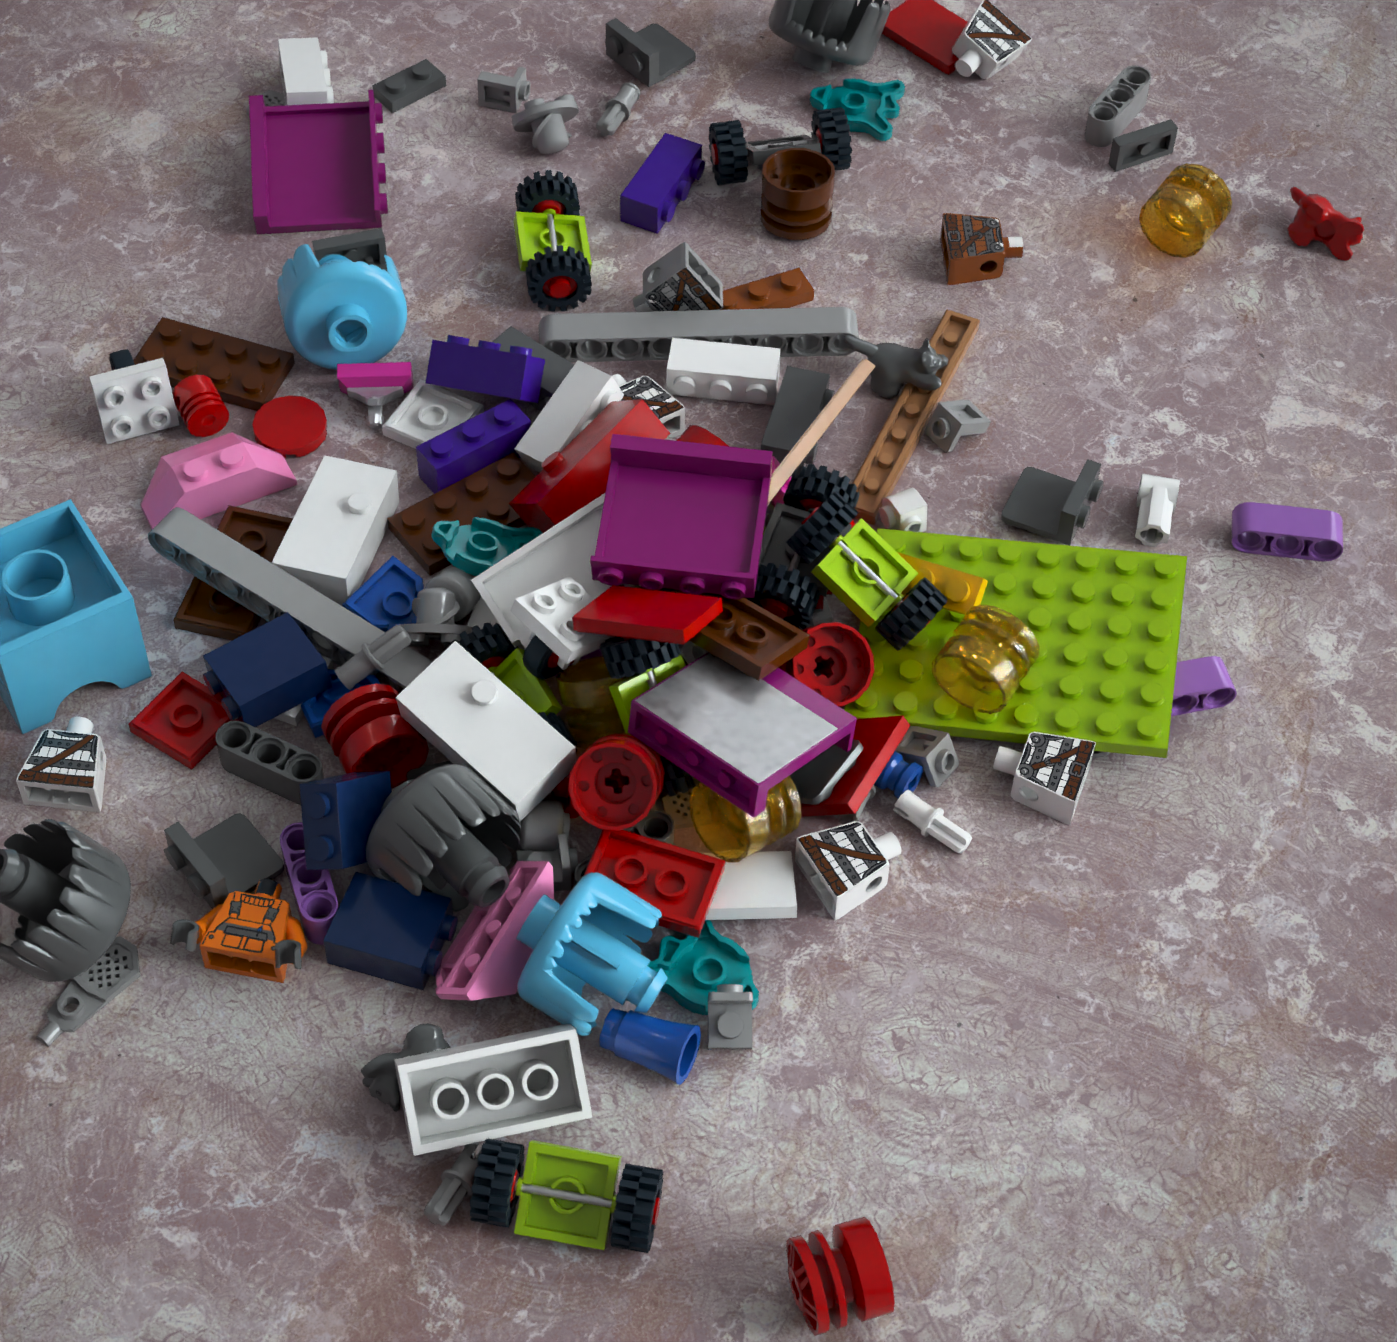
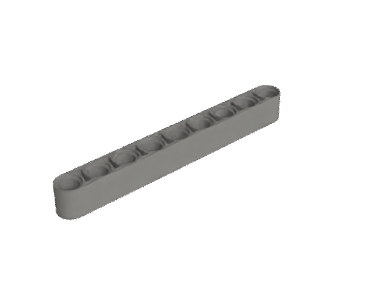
[538,307,859,362]
[148,507,432,694]

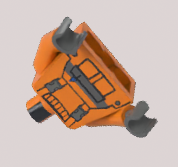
[170,879,308,983]

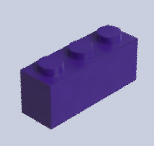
[620,133,705,234]
[425,335,545,403]
[416,399,531,494]

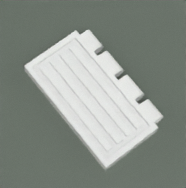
[471,493,634,649]

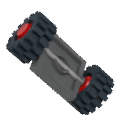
[709,107,852,185]
[744,464,859,629]

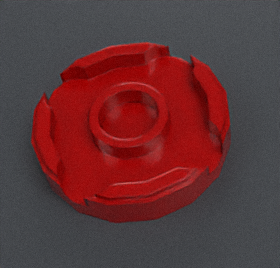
[252,395,327,458]

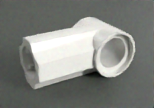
[1135,474,1180,547]

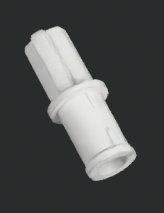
[893,790,972,854]

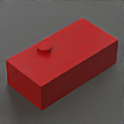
[509,399,671,533]

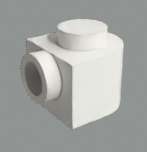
[879,488,927,532]

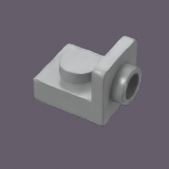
[477,67,531,113]
[925,399,991,453]
[895,726,959,788]
[517,833,578,892]
[708,984,753,1050]

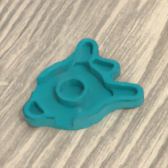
[809,78,905,141]
[431,517,542,576]
[648,920,759,1015]

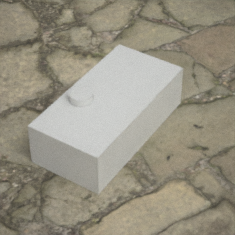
[271,455,399,606]
[395,641,577,822]
[394,1024,593,1156]

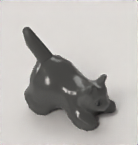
[844,335,948,398]
[361,1024,451,1112]

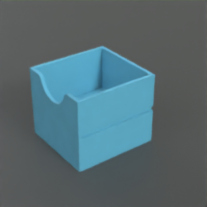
[0,499,152,734]

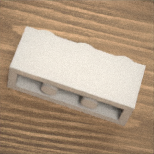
[278,37,334,106]
[666,338,781,405]
[515,360,624,473]

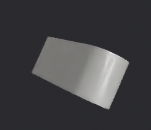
[1085,65,1151,147]

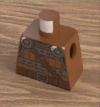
[940,213,1023,285]

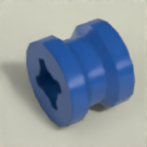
[874,751,923,799]

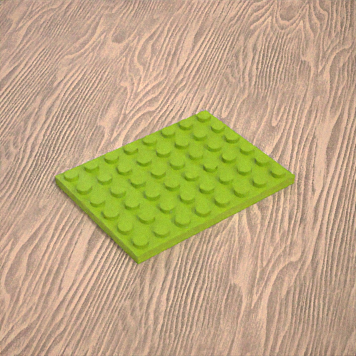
[844,528,1187,758]

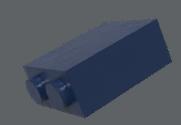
[203,612,332,727]
[299,771,392,870]
[323,871,458,991]

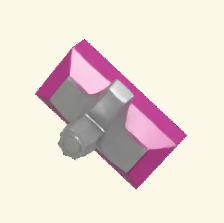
[337,362,414,429]

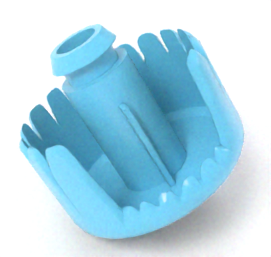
[277,244,407,370]
[516,872,668,1036]

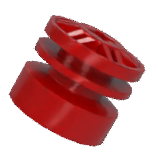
[778,622,874,707]
[321,683,429,788]
[568,733,665,831]
[786,1216,895,1336]

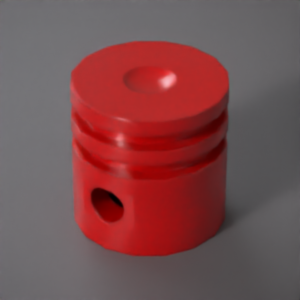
[172,374,229,437]

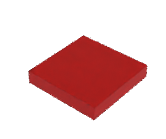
[129,671,239,770]

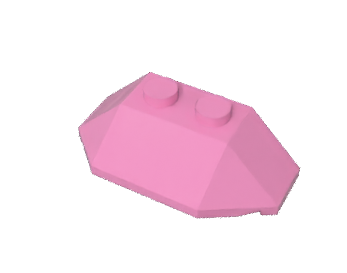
[141,432,297,529]
[436,861,554,1001]

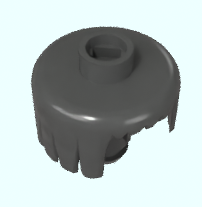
[768,0,891,73]
[365,764,521,912]
[0,819,131,982]

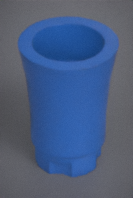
[599,1008,701,1085]

